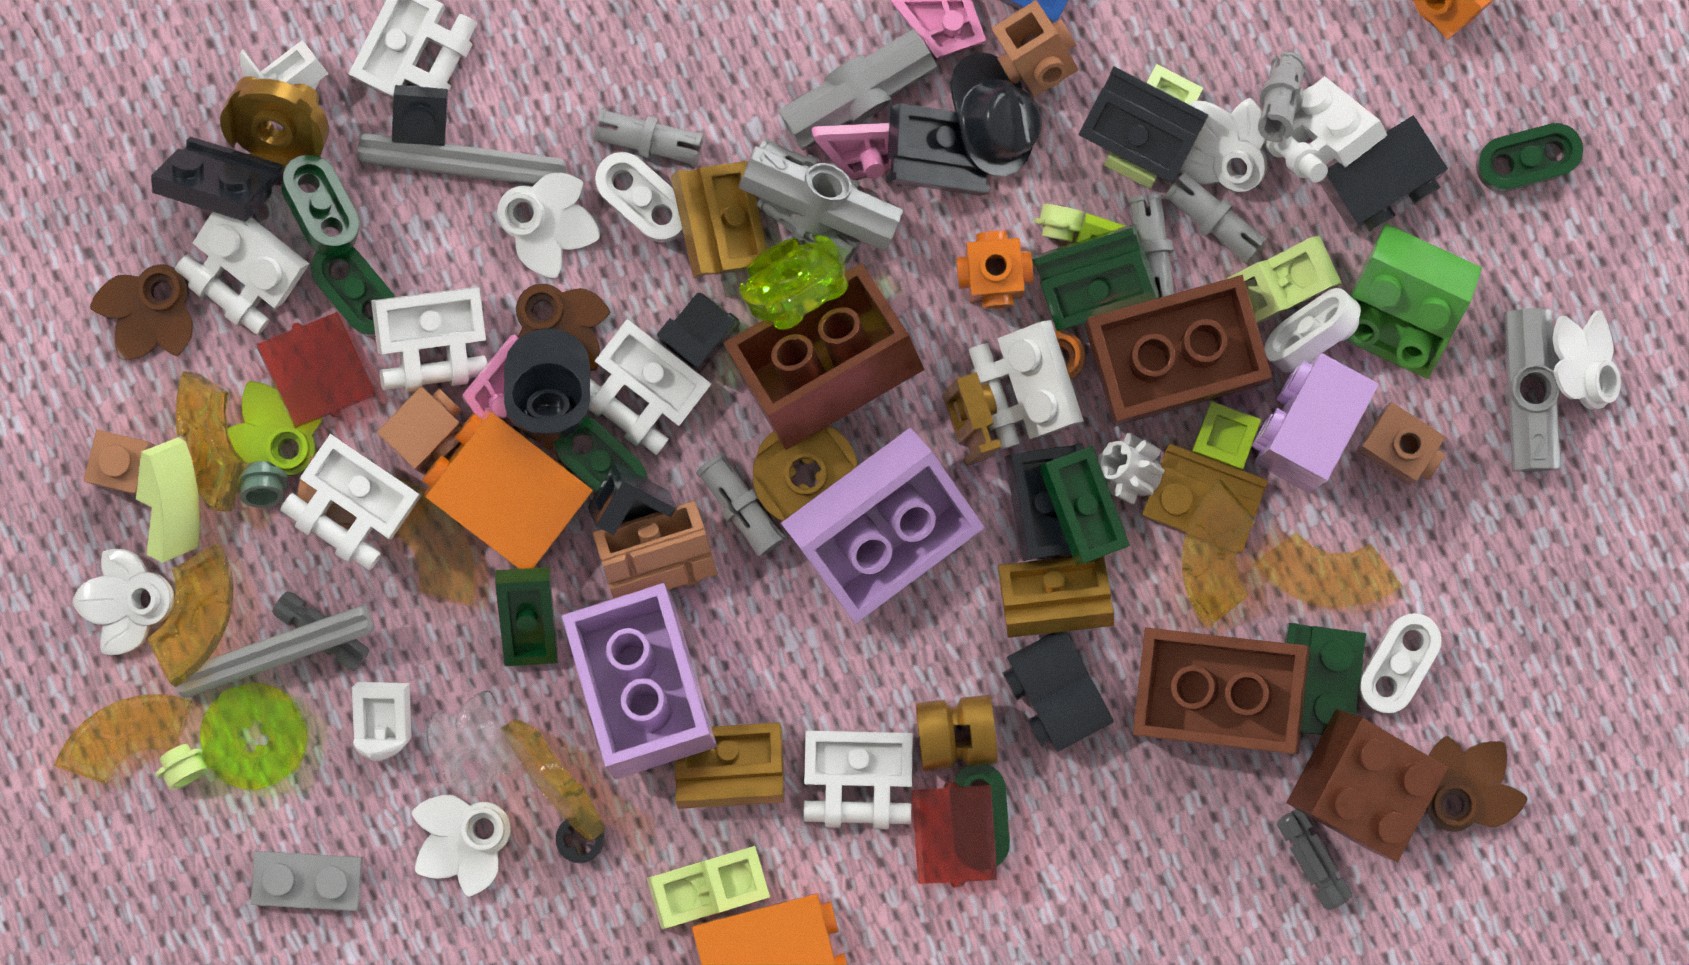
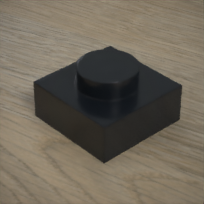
[392,85,448,146]

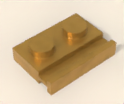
[670,161,771,278]
[942,372,1002,466]
[1141,443,1269,554]
[998,556,1114,638]
[675,722,785,809]

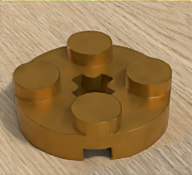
[220,76,329,172]
[753,426,857,522]

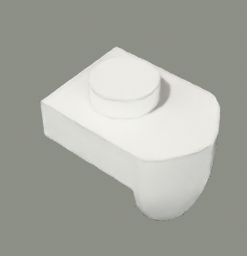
[239,40,328,90]
[352,682,411,762]

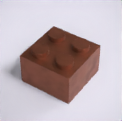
[1286,709,1449,863]

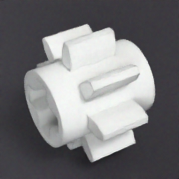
[1099,433,1165,504]

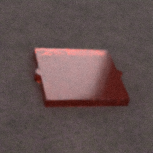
[257,312,376,429]
[912,782,997,888]

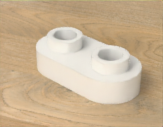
[595,152,683,242]
[1264,288,1361,373]
[1359,613,1441,714]

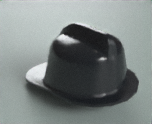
[950,52,1042,177]
[504,328,590,449]

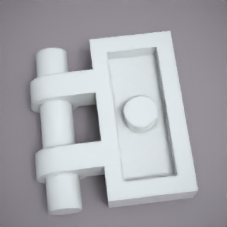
[348,0,478,98]
[1263,76,1387,183]
[175,212,310,335]
[371,287,488,393]
[588,319,711,455]
[969,320,1084,450]
[280,434,422,571]
[804,731,913,829]

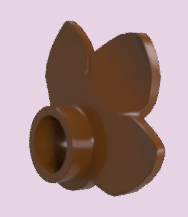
[90,264,193,360]
[516,284,611,371]
[1426,736,1528,832]

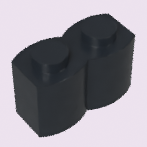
[1002,631,1114,753]

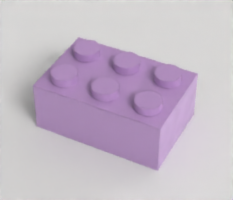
[1251,353,1379,493]
[781,427,985,624]
[561,583,717,780]

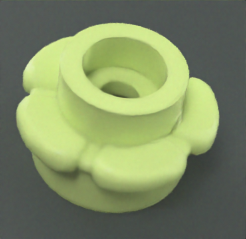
[1034,203,1084,242]
[156,744,208,791]

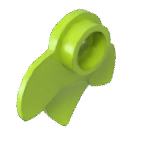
[222,378,324,476]

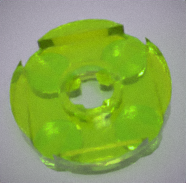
[739,235,848,329]
[200,683,309,790]

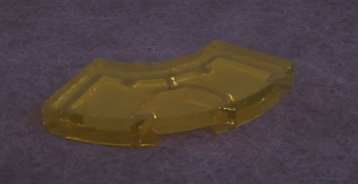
[175,371,246,511]
[394,476,476,605]
[1182,479,1255,629]
[1252,532,1403,608]
[147,543,234,688]
[54,694,193,784]
[500,718,605,841]

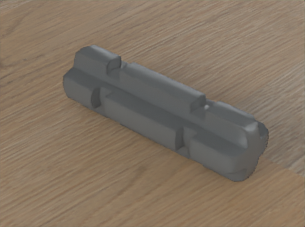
[272,591,369,671]
[1277,809,1352,910]

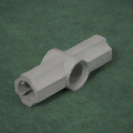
[779,29,937,151]
[738,146,903,251]
[1504,308,1560,472]

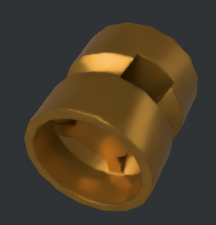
[915,694,998,771]

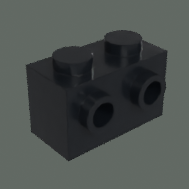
[1319,115,1448,233]

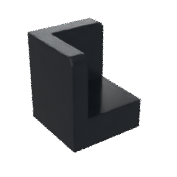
[656,293,740,373]
[588,463,677,535]

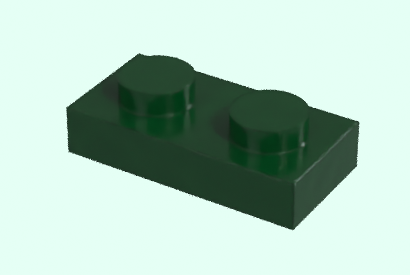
[1038,446,1130,566]
[495,567,558,666]

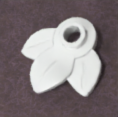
[1180,98,1267,192]
[497,172,600,278]
[1553,310,1621,409]
[72,549,175,655]
[412,795,511,897]

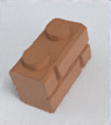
[593,500,718,599]

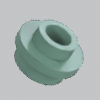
[234,461,288,508]

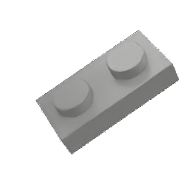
[251,851,364,911]

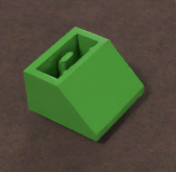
[1344,223,1482,379]

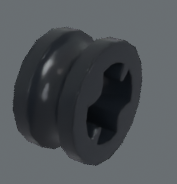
[556,815,605,863]

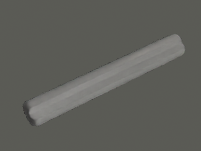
[357,133,566,185]
[174,605,375,698]

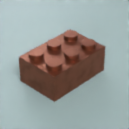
[723,263,925,450]
[1085,275,1273,427]
[1133,627,1310,755]

